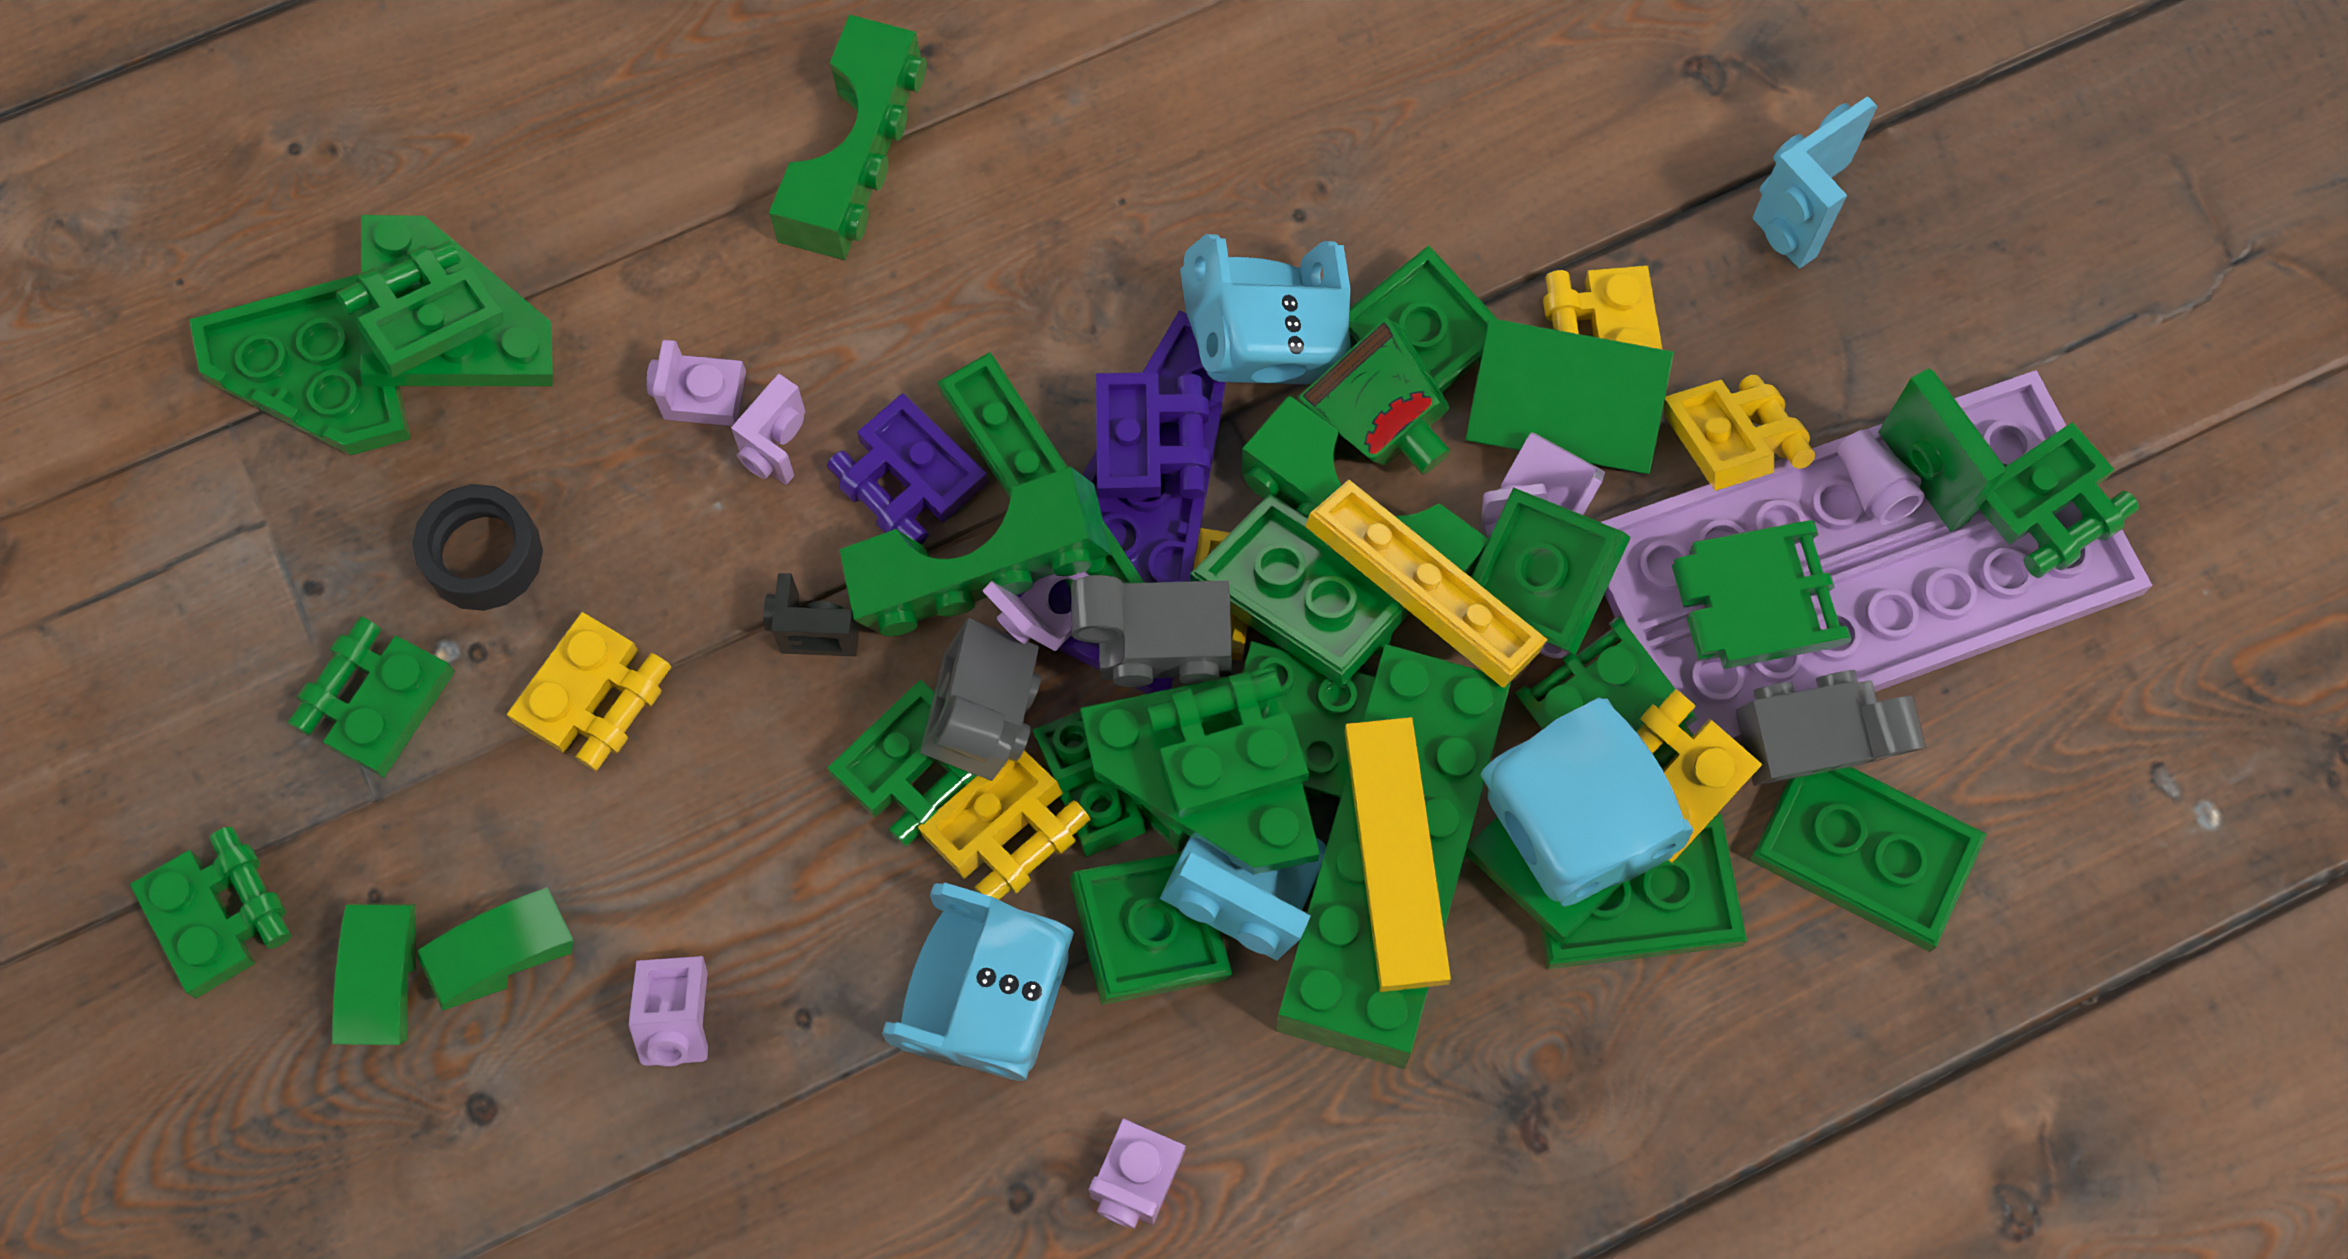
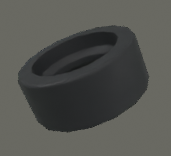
[412,484,543,611]

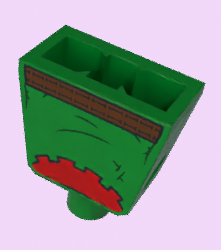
[1298,317,1451,475]

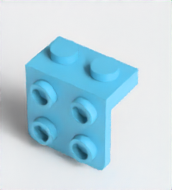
[1752,97,1877,269]
[1160,836,1326,961]

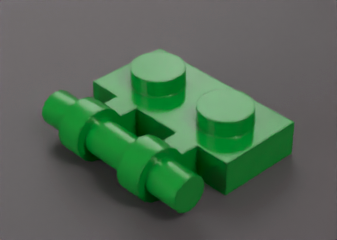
[336,240,503,378]
[1979,422,2139,578]
[287,616,455,778]
[1146,670,1309,818]
[827,679,978,848]
[130,826,291,999]

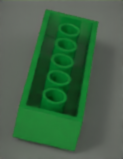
[1276,644,1511,1069]

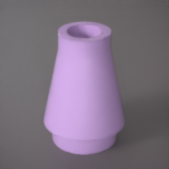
[1837,429,1924,525]

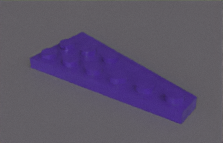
[1001,310,1227,694]

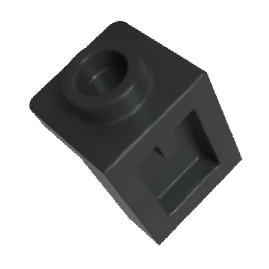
[763,573,859,657]

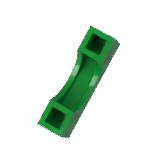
[769,14,927,261]
[1241,395,1489,577]
[839,467,1111,636]

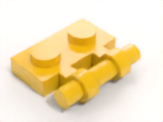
[1543,265,1662,349]
[1664,375,1815,491]
[506,612,671,772]
[1636,689,1762,863]
[918,750,1091,900]

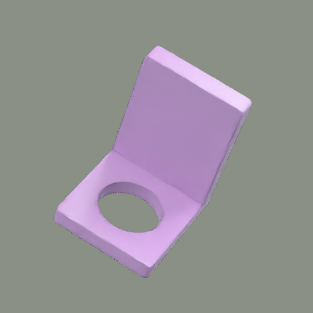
[1501,432,1605,515]
[983,572,1089,651]

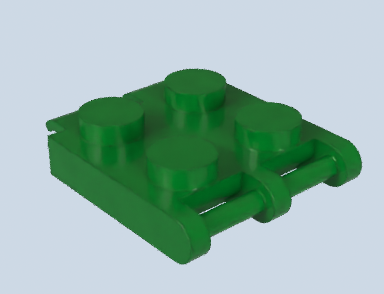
[1671,520,1851,669]
[1515,616,1698,769]

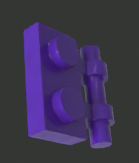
[1096,372,1211,499]
[827,393,989,545]

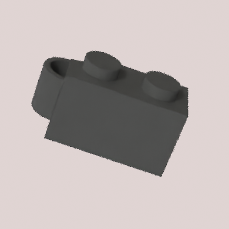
[1071,575,1232,687]
[920,618,1041,781]
[1735,670,1927,786]

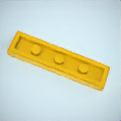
[1305,480,1548,688]
[1344,717,1451,992]

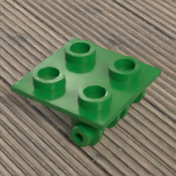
[1242,641,1375,802]

